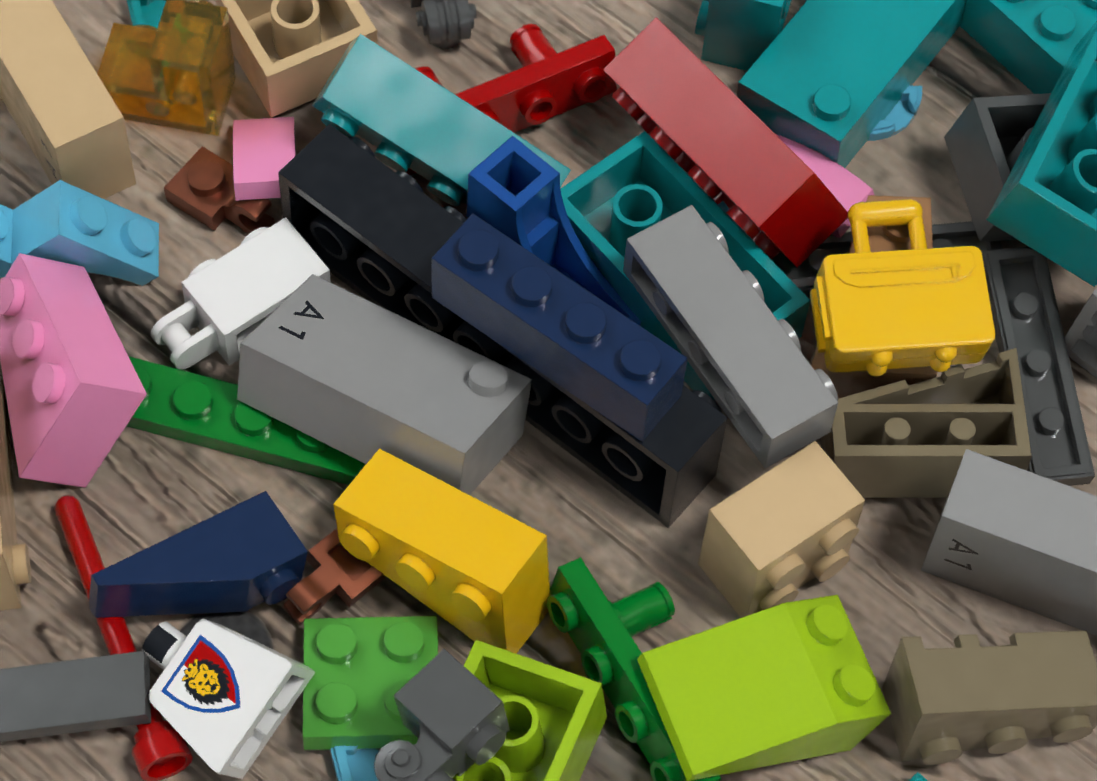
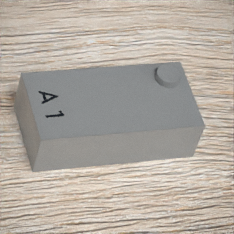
[237,274,532,495]
[921,449,1097,635]

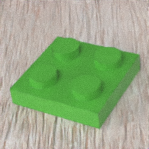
[303,616,438,750]

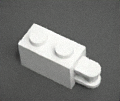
[151,217,330,370]

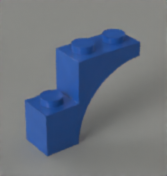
[466,136,641,326]

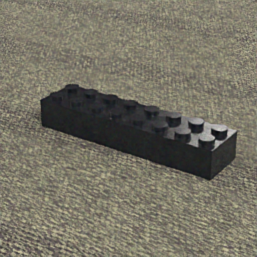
[278,124,728,528]

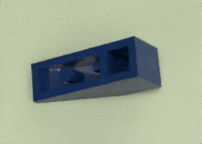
[88,491,308,618]

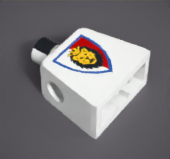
[141,618,315,779]

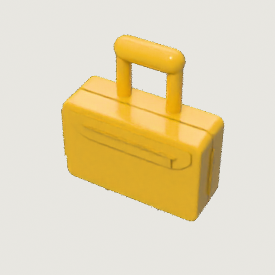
[810,199,995,377]

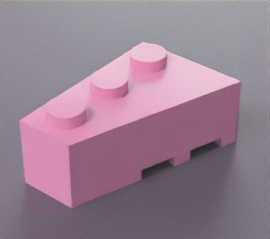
[0,253,147,488]

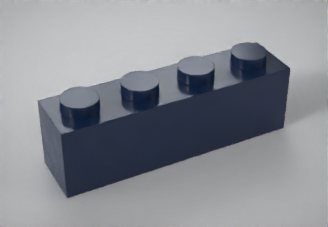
[431,213,688,442]

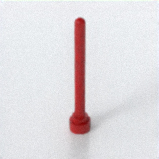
[55,495,193,781]

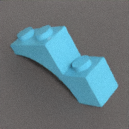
[0,180,159,286]

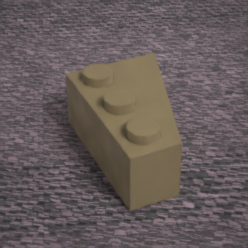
[821,348,1032,498]
[882,630,1097,765]

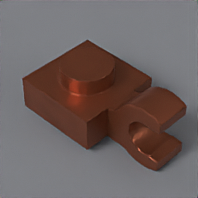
[164,146,275,235]
[282,528,386,626]

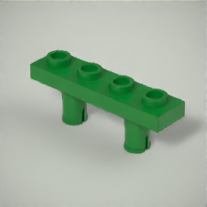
[547,557,721,781]

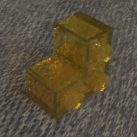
[98,0,236,136]

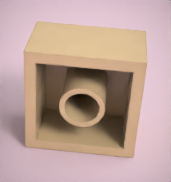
[215,0,378,118]
[698,441,865,618]

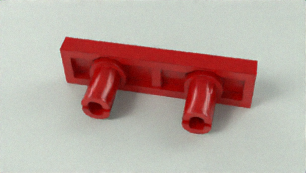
[406,24,617,175]

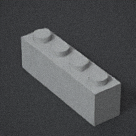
[623,205,838,468]

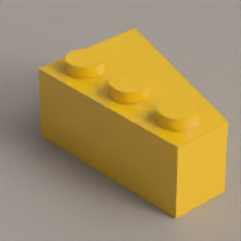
[333,448,550,654]

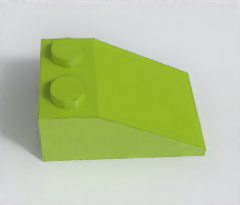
[637,595,892,781]

